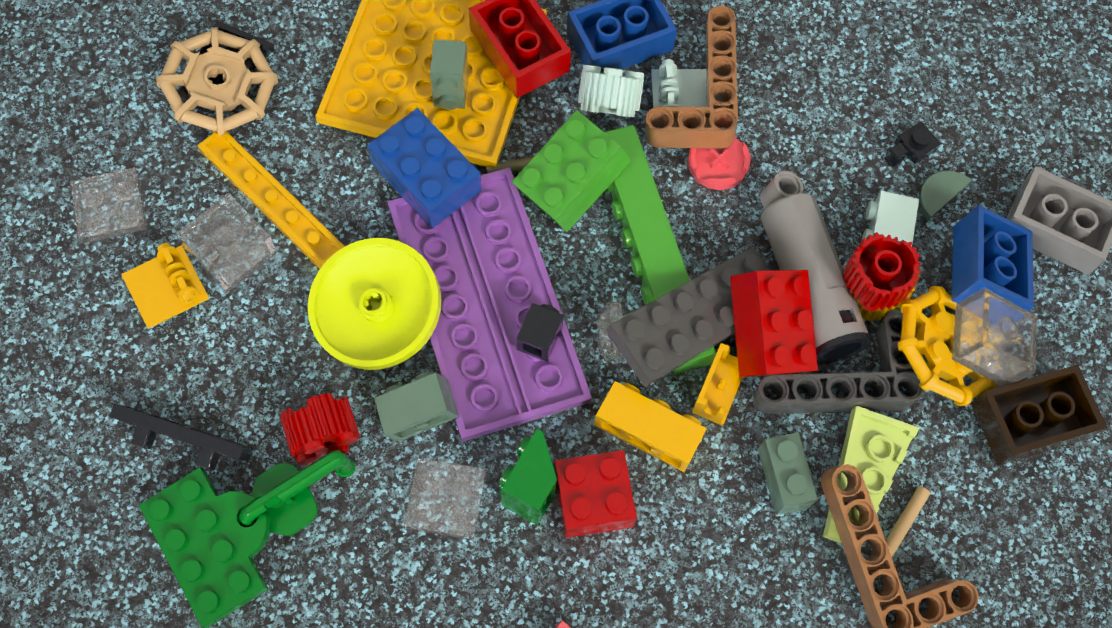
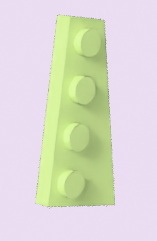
[823,406,919,544]

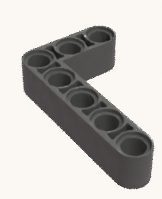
[753,309,924,414]

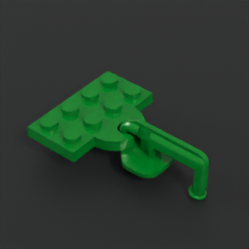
[139,450,355,628]

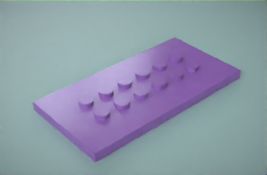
[387,167,592,442]

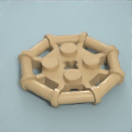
[156,27,278,135]

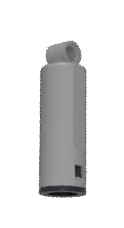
[760,171,871,364]

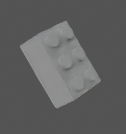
[1006,166,1112,275]

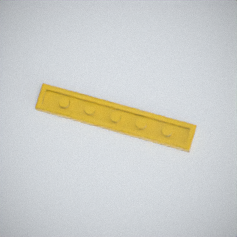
[197,131,345,269]

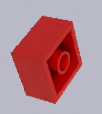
[554,450,637,538]

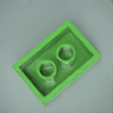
[512,110,631,232]

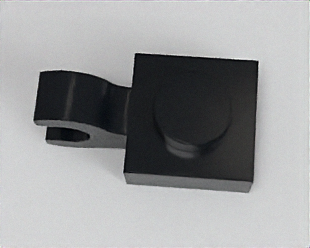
[885,121,941,168]

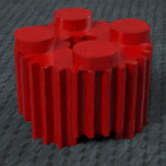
[843,232,921,311]
[279,393,360,465]

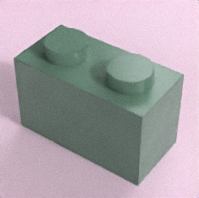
[430,39,469,110]
[374,372,460,442]
[758,432,818,515]

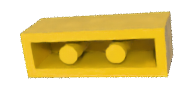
[594,381,707,473]

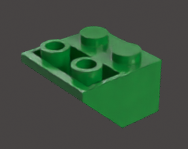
[499,428,557,526]

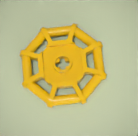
[897,286,1000,406]

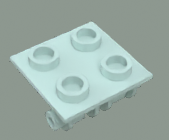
[651,59,707,108]

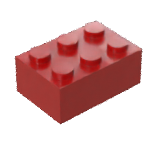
[469,0,571,99]
[730,270,818,377]

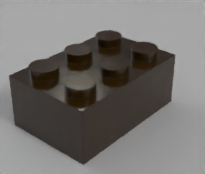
[971,365,1107,466]

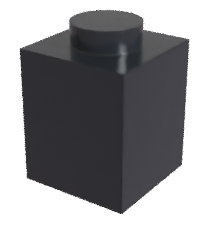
[516,303,564,362]

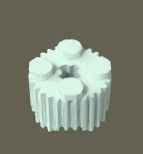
[578,64,644,117]

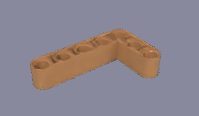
[645,5,738,149]
[821,464,979,628]

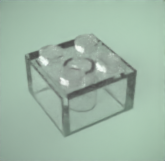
[176,193,278,294]
[952,287,1037,386]

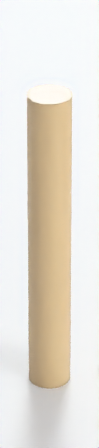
[876,486,931,579]

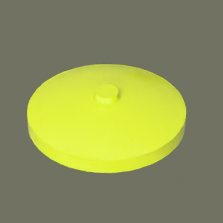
[308,238,441,370]

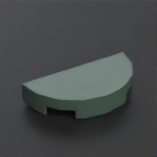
[919,170,972,222]

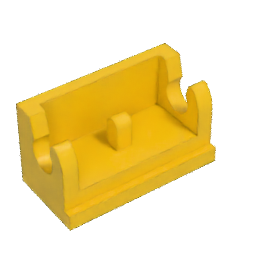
[692,343,743,426]

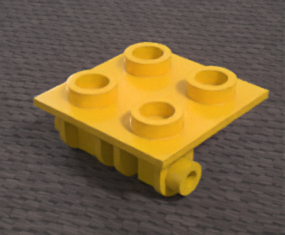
[121,243,210,329]

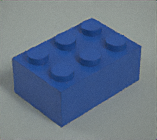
[566,0,677,73]
[367,108,481,229]
[952,205,1034,326]

